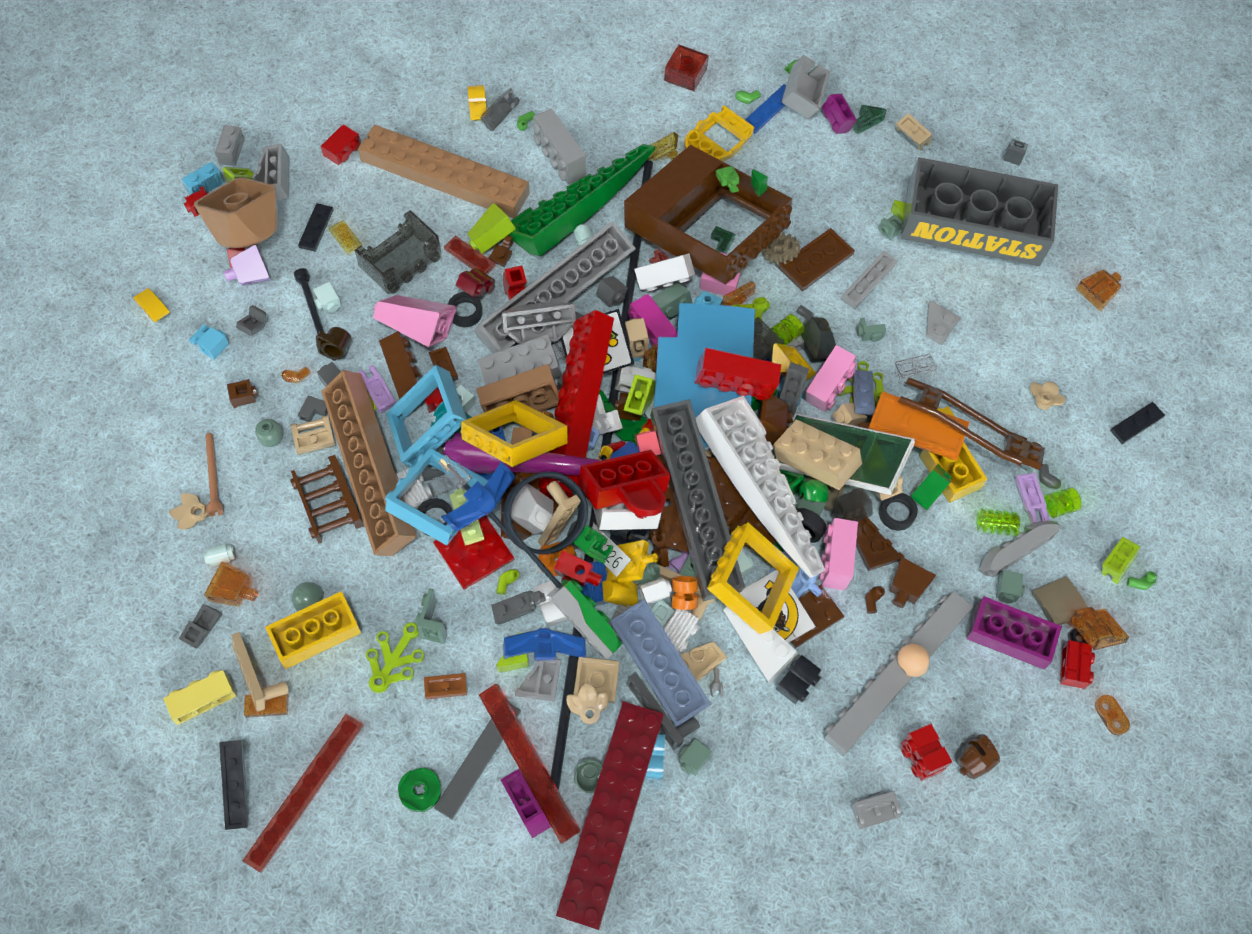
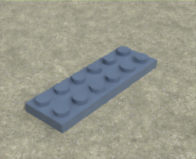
[610,600,711,727]

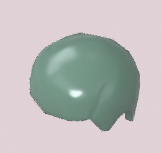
[292,582,323,612]
[574,758,603,793]

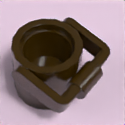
[316,327,352,361]

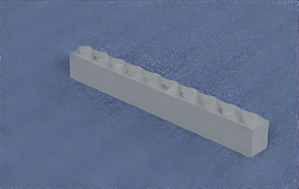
[824,591,973,757]

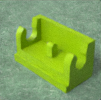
[1102,537,1141,584]

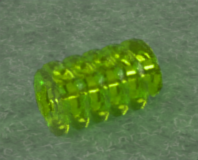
[977,508,1020,536]

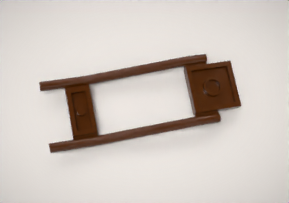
[898,377,1045,470]

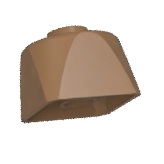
[194,177,279,248]

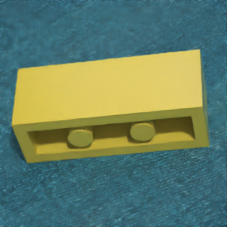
[163,670,237,725]

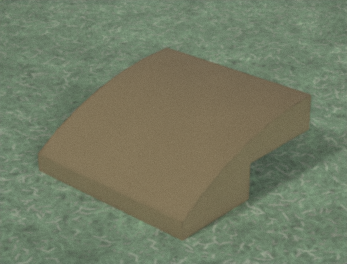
[1032,576,1090,625]

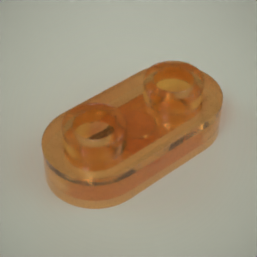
[1095,695,1130,736]

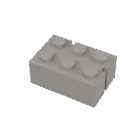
[782,55,830,119]

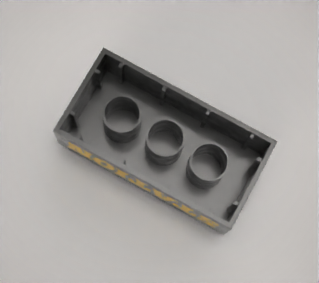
[900,157,1058,266]

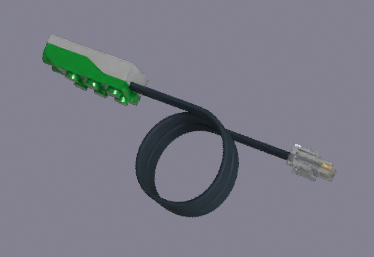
[437,455,623,659]

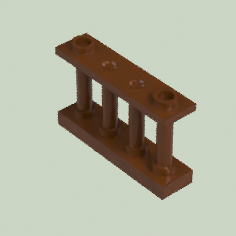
[290,455,363,543]

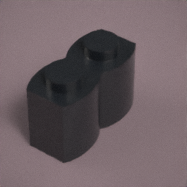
[776,655,822,705]

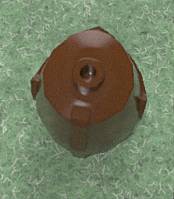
[957,734,1001,779]

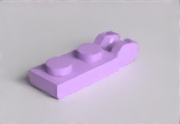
[358,365,396,414]
[1015,473,1049,524]

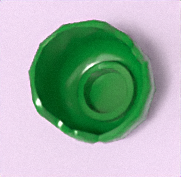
[799,479,829,502]

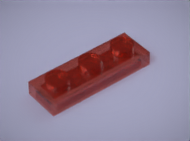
[444,235,496,275]

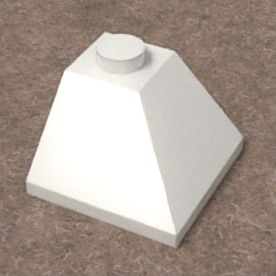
[502,480,554,534]

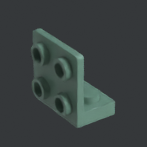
[415,588,447,644]

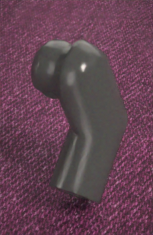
[1039,464,1061,489]

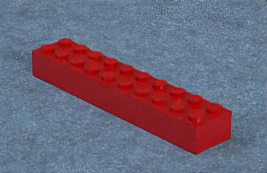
[539,310,614,498]

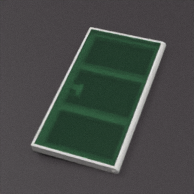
[773,414,915,495]

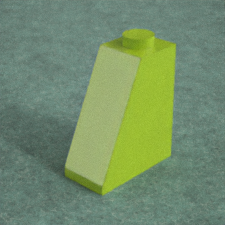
[467,203,516,254]

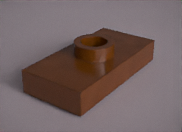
[428,347,458,381]

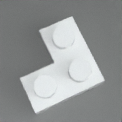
[592,395,622,435]

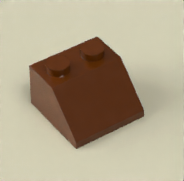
[761,395,793,446]

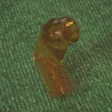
[281,366,311,383]

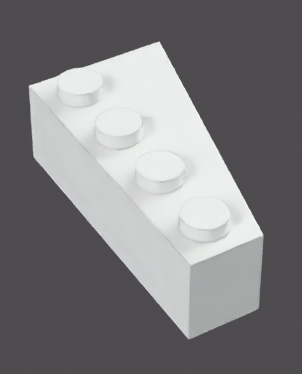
[723,607,798,685]

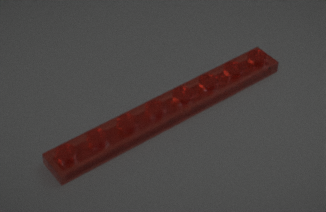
[479,684,581,844]
[242,714,364,873]

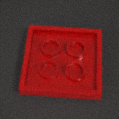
[433,515,515,590]

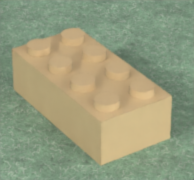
[773,419,862,490]

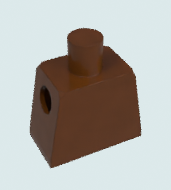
[889,557,936,608]

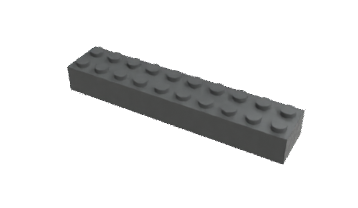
[650,399,745,602]

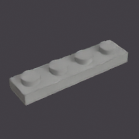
[841,251,898,309]

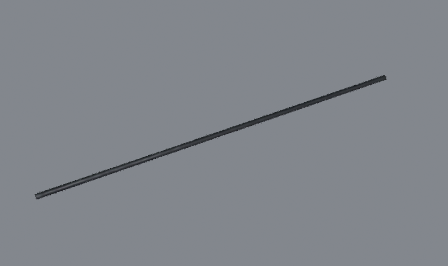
[549,160,653,790]

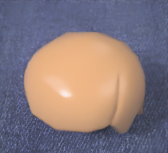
[898,643,930,677]

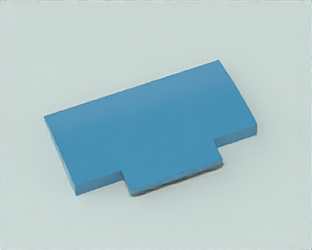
[654,303,755,451]

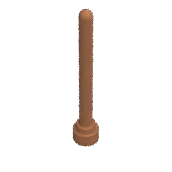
[205,433,224,517]

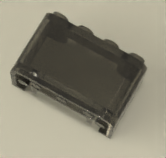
[354,210,441,294]

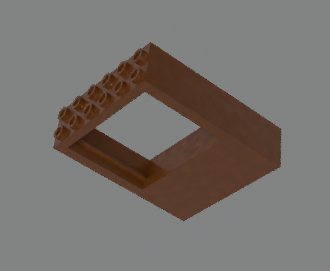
[624,145,792,285]

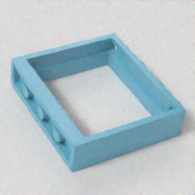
[386,365,467,466]
[385,448,488,545]

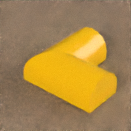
[602,580,639,607]

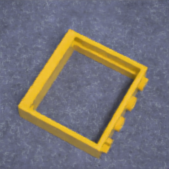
[461,400,567,467]
[707,523,799,635]

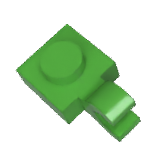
[716,166,739,193]

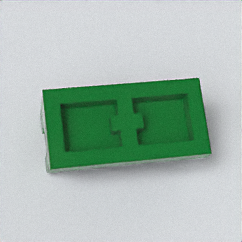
[911,464,952,510]
[573,525,613,564]

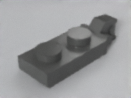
[491,590,546,625]

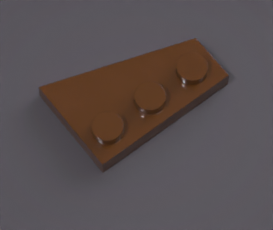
[845,512,905,571]

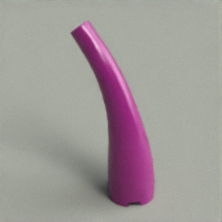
[444,432,600,475]

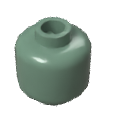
[255,419,283,447]

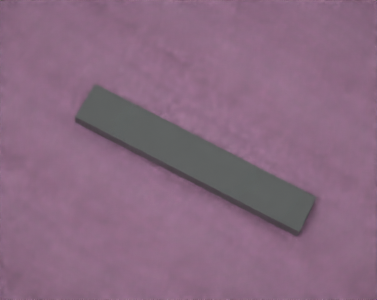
[434,700,521,820]

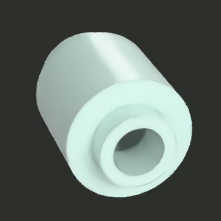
[574,224,593,247]
[204,543,235,567]

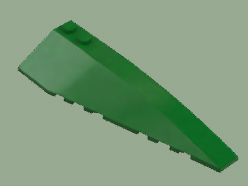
[508,144,655,257]

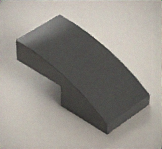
[179,604,222,649]

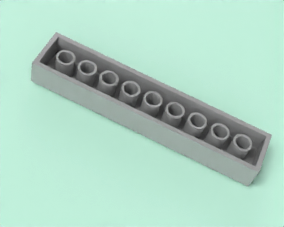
[474,221,636,354]

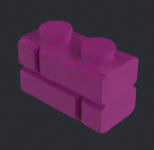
[821,93,857,134]

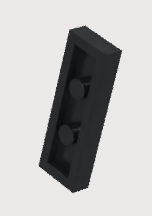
[298,203,334,252]
[1110,402,1165,445]

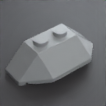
[501,302,576,344]

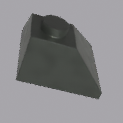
[799,317,836,361]

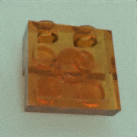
[1070,607,1129,650]

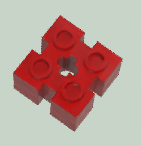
[901,723,952,782]

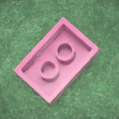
[806,345,857,413]
[819,518,858,590]

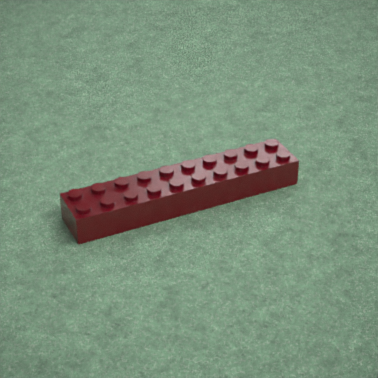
[556,701,664,930]

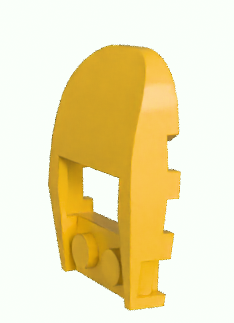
[685,105,754,162]

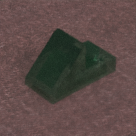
[854,105,887,135]

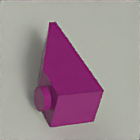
[500,769,551,838]

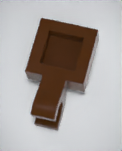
[488,235,514,267]
[649,531,669,567]

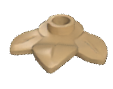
[1030,381,1066,410]
[169,493,208,530]
[567,682,609,724]

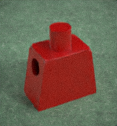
[554,550,602,587]

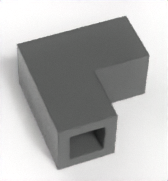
[298,395,328,422]

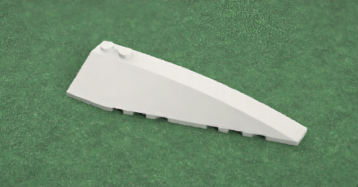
[695,396,825,578]

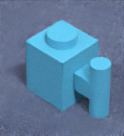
[188,324,229,360]

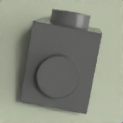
[236,305,266,336]

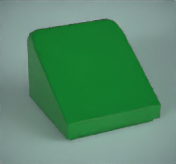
[751,169,768,196]

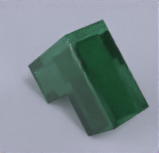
[711,226,736,254]

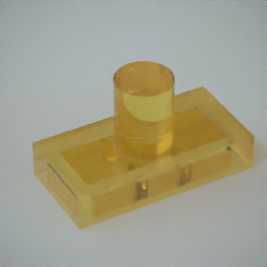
[648,132,679,161]
[328,220,362,255]

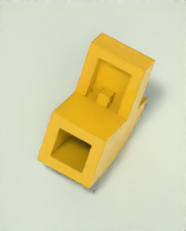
[467,85,487,120]

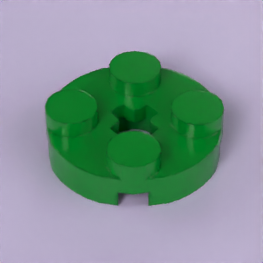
[398,768,441,812]

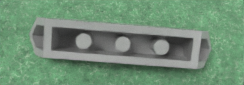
[980,521,1059,577]

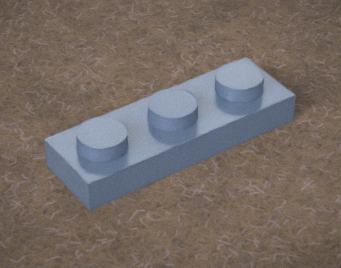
[853,370,875,415]

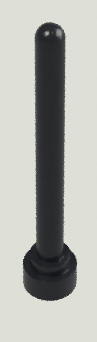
[294,268,324,341]

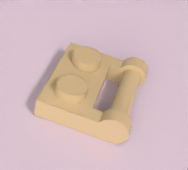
[290,415,336,455]

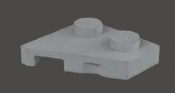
[926,300,961,345]
[515,659,561,702]

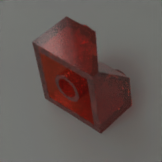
[664,44,709,92]

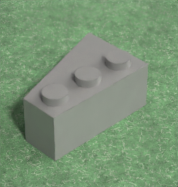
[252,144,289,200]

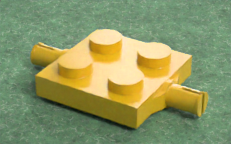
[605,540,658,583]

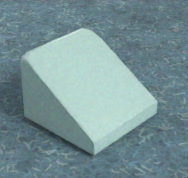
[651,598,676,626]

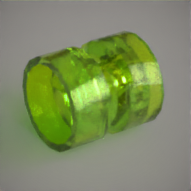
[769,314,804,345]
[1044,487,1082,518]

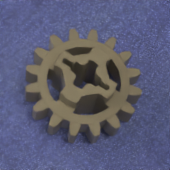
[762,232,800,265]

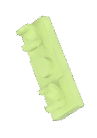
[449,488,484,545]

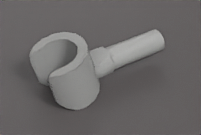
[711,668,723,697]

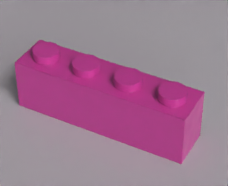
[628,294,678,350]

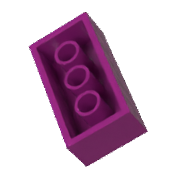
[967,596,1062,670]

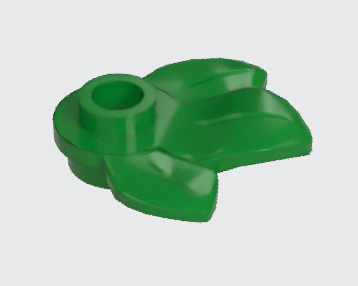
[615,415,647,442]

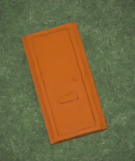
[868,391,970,461]

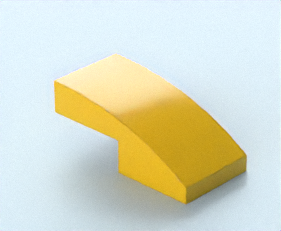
[133,288,170,323]

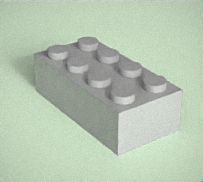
[532,108,586,185]
[477,334,562,385]

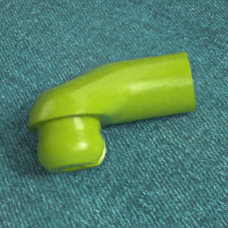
[496,569,519,595]

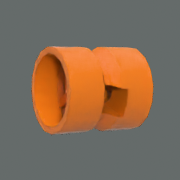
[672,576,698,610]

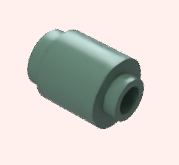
[632,562,660,585]

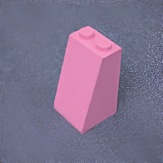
[373,295,457,347]

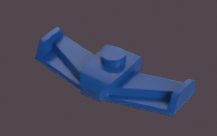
[441,461,515,532]
[503,628,586,661]

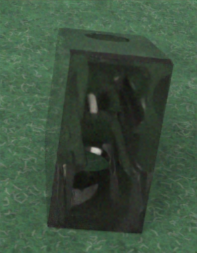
[830,488,873,522]

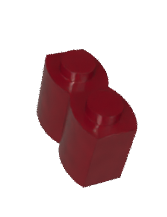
[455,268,495,297]

